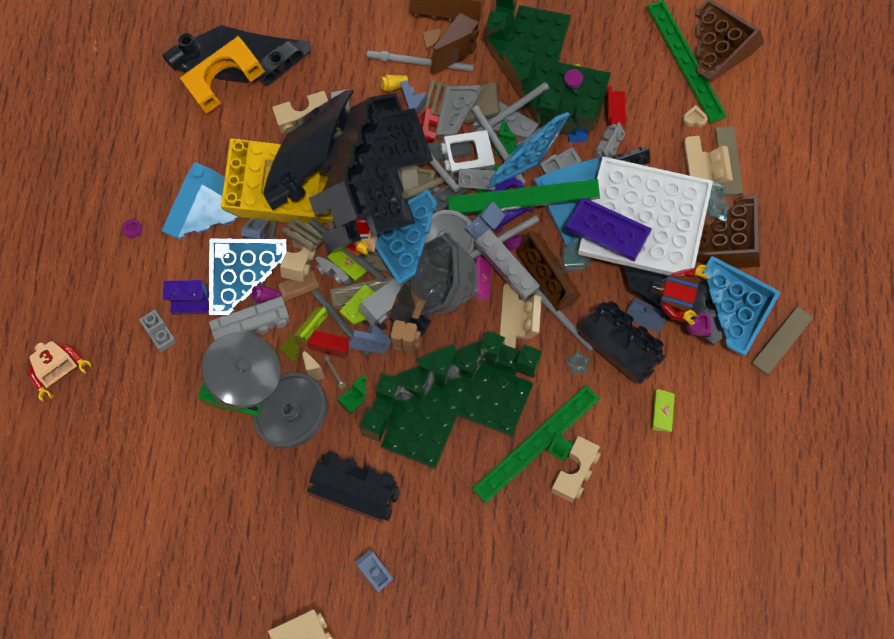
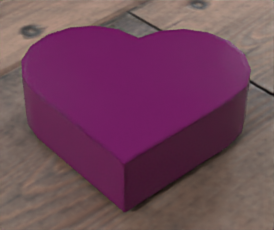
[688,312,712,336]

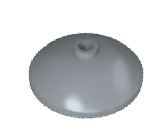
[424,210,475,253]

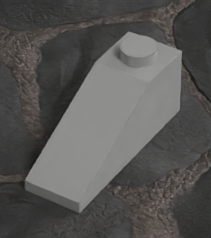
[358,278,402,327]

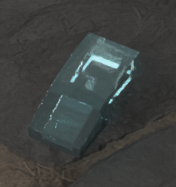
[707,182,728,221]

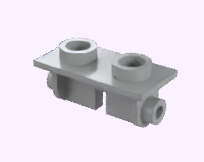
[596,122,625,158]
[458,169,496,190]

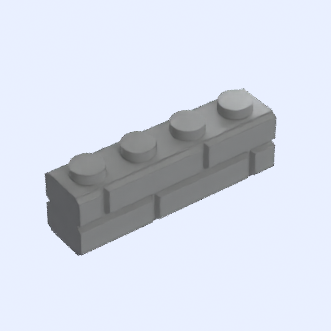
[475,229,540,302]
[209,296,291,340]

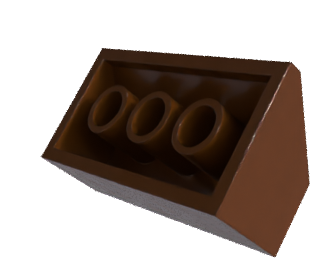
[409,0,484,22]
[516,230,581,312]

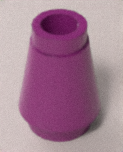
[251,284,281,303]

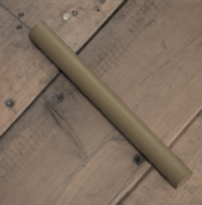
[402,177,446,199]

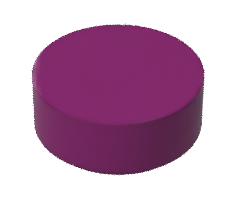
[564,69,583,89]
[123,219,143,239]
[505,235,523,250]

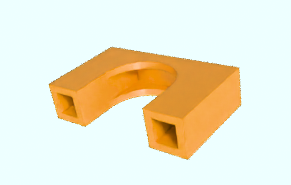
[180,36,265,114]

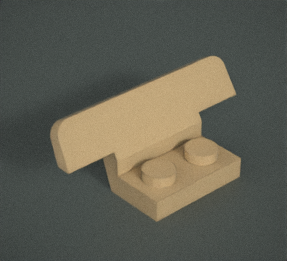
[684,136,733,203]
[500,283,541,348]

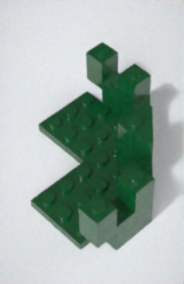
[486,0,611,136]
[359,331,542,470]

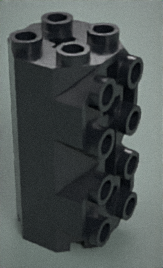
[578,301,666,385]
[307,452,400,523]

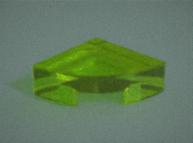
[279,335,299,362]

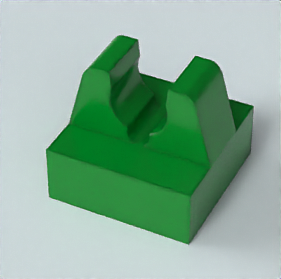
[547,435,573,462]

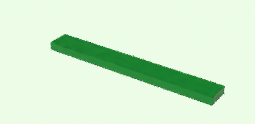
[646,0,727,125]
[448,179,600,215]
[472,385,600,504]

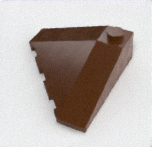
[696,0,764,82]
[696,195,760,268]

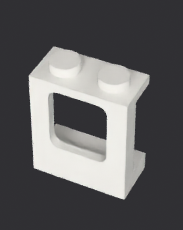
[440,130,495,177]

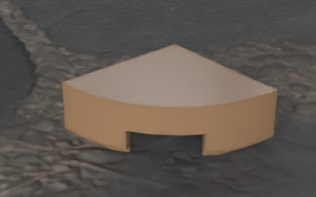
[423,29,441,50]

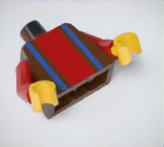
[651,265,709,325]

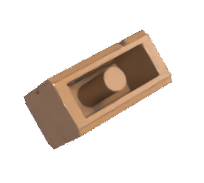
[391,320,422,354]

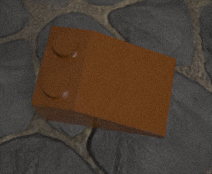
[431,13,479,73]

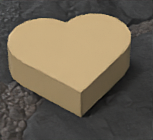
[683,105,708,128]

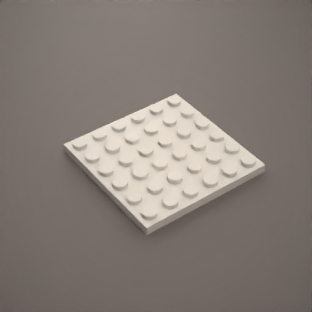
[578,157,713,275]

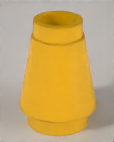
[381,75,408,93]

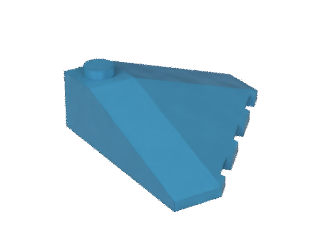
[488,112,570,187]
[534,157,601,250]
[162,162,238,239]
[375,189,437,286]
[209,239,286,315]
[702,256,781,357]

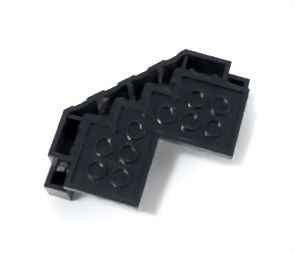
[309,93,433,253]

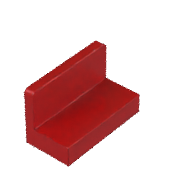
[607,85,626,127]
[307,330,349,359]

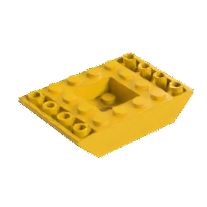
[221,138,334,224]

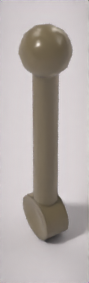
[323,354,346,390]

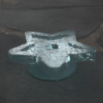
[566,351,591,375]

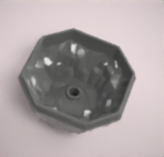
[410,234,478,318]

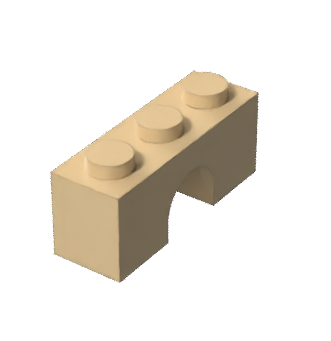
[272,91,328,133]
[280,223,320,282]
[551,436,601,503]

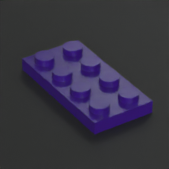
[565,197,652,262]

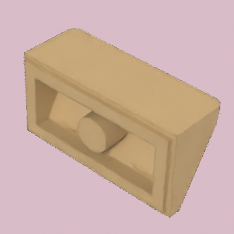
[302,351,325,381]

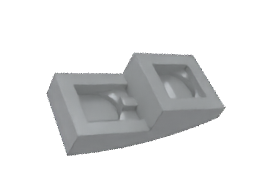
[540,147,582,174]

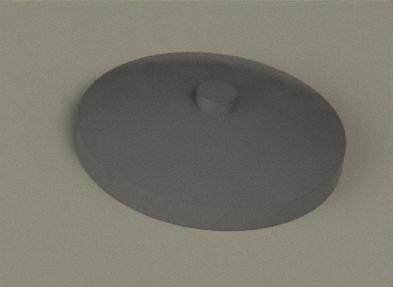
[201,332,281,408]
[253,372,328,449]

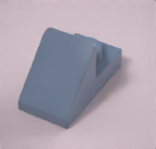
[401,80,427,114]
[465,201,505,240]
[241,219,270,239]
[348,324,391,354]
[355,550,393,592]

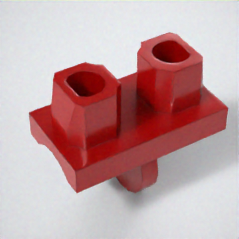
[417,107,439,143]

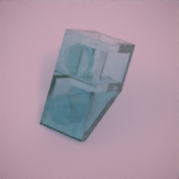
[562,235,591,271]

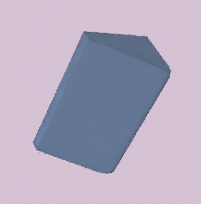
[627,298,668,333]

